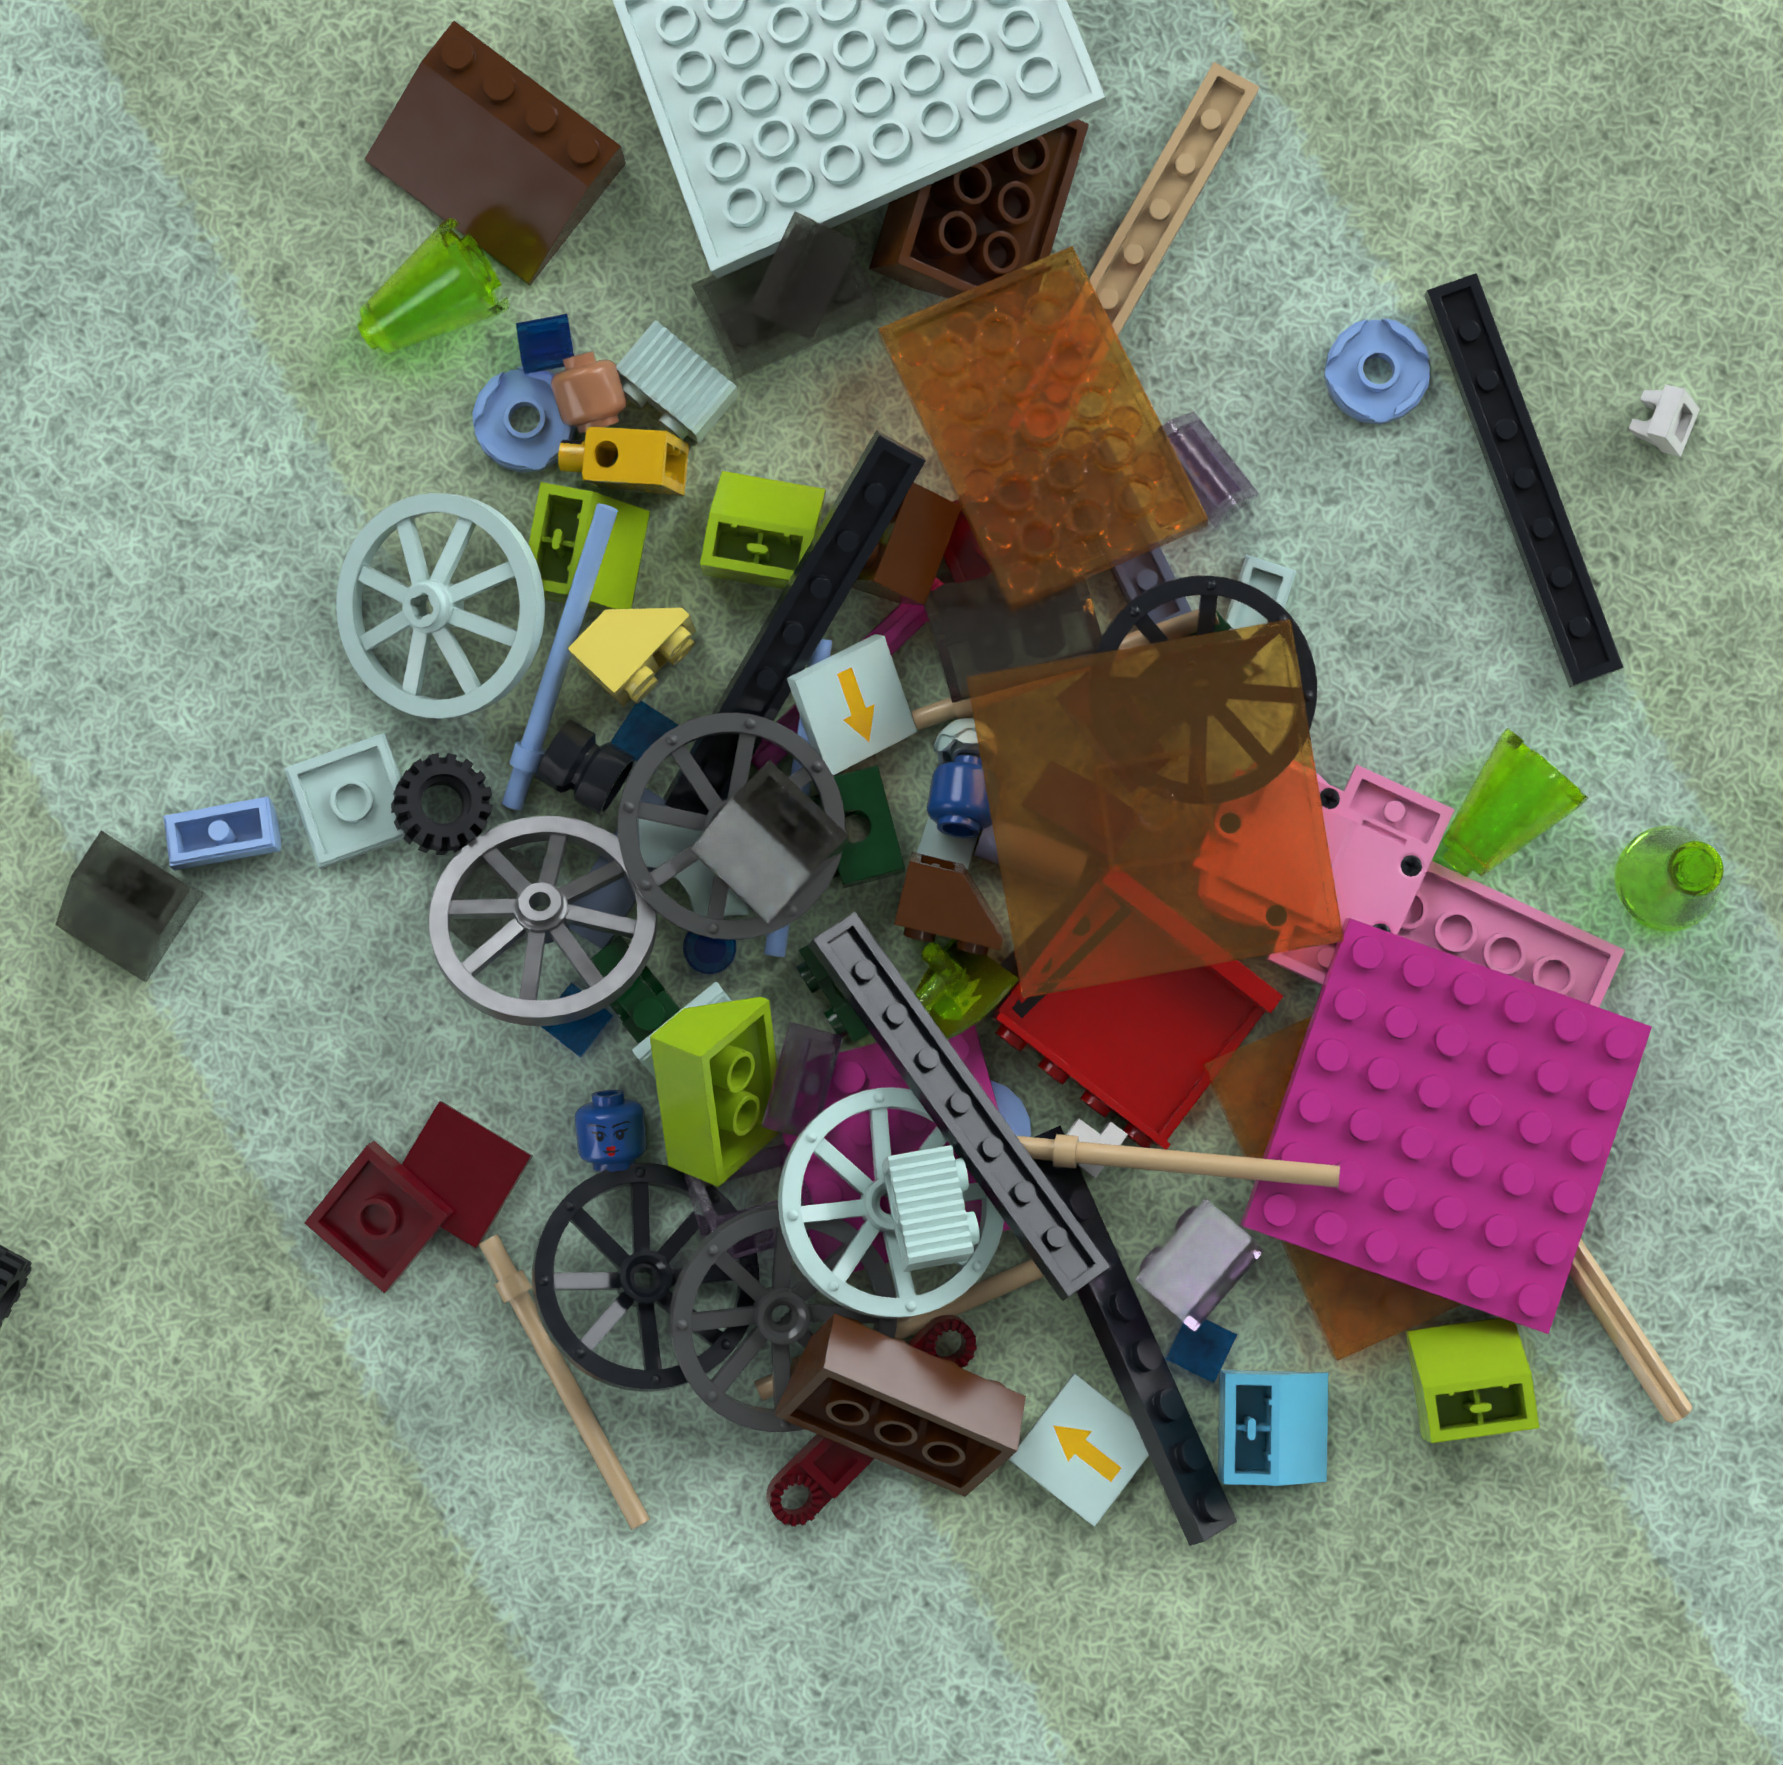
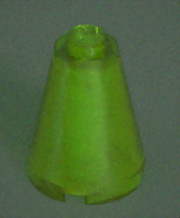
[357,218,509,353]
[1441,728,1588,877]
[1614,825,1724,932]

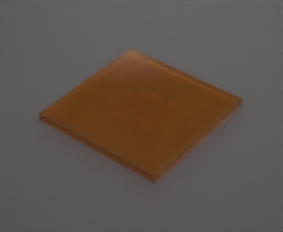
[966,619,1344,998]

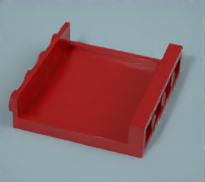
[990,864,1284,1150]

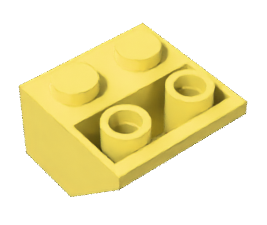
[568,608,696,707]

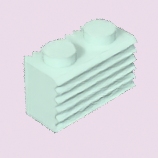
[616,320,739,444]
[882,1145,980,1272]

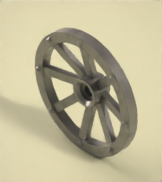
[429,816,657,1026]

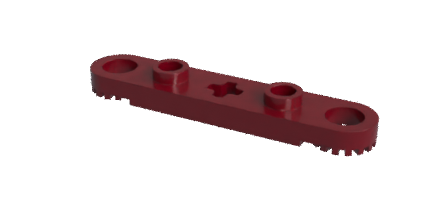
[766,1315,977,1527]

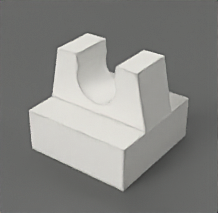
[1629,384,1700,457]
[1065,1119,1128,1178]

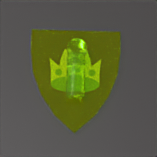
[914,939,1019,1040]

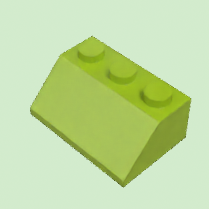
[650,997,782,1187]

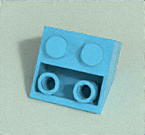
[1218,1370,1328,1486]

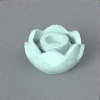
[933,718,1001,769]

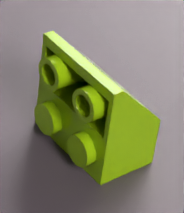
[700,471,826,589]
[528,482,650,611]
[1405,1317,1540,1443]

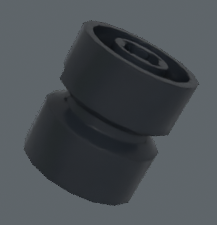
[535,719,635,816]

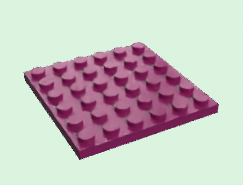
[1240,918,1652,1334]

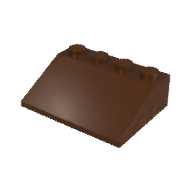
[365,21,626,285]
[869,119,1089,322]

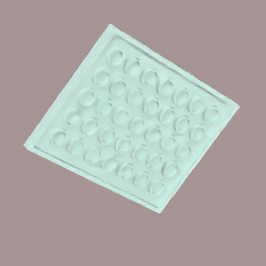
[613,0,1109,278]

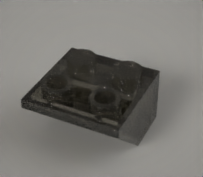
[690,760,849,926]
[55,830,204,982]

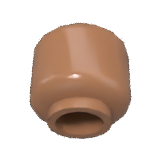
[551,351,627,433]

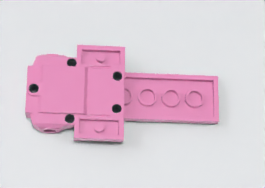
[1189,760,1625,1007]

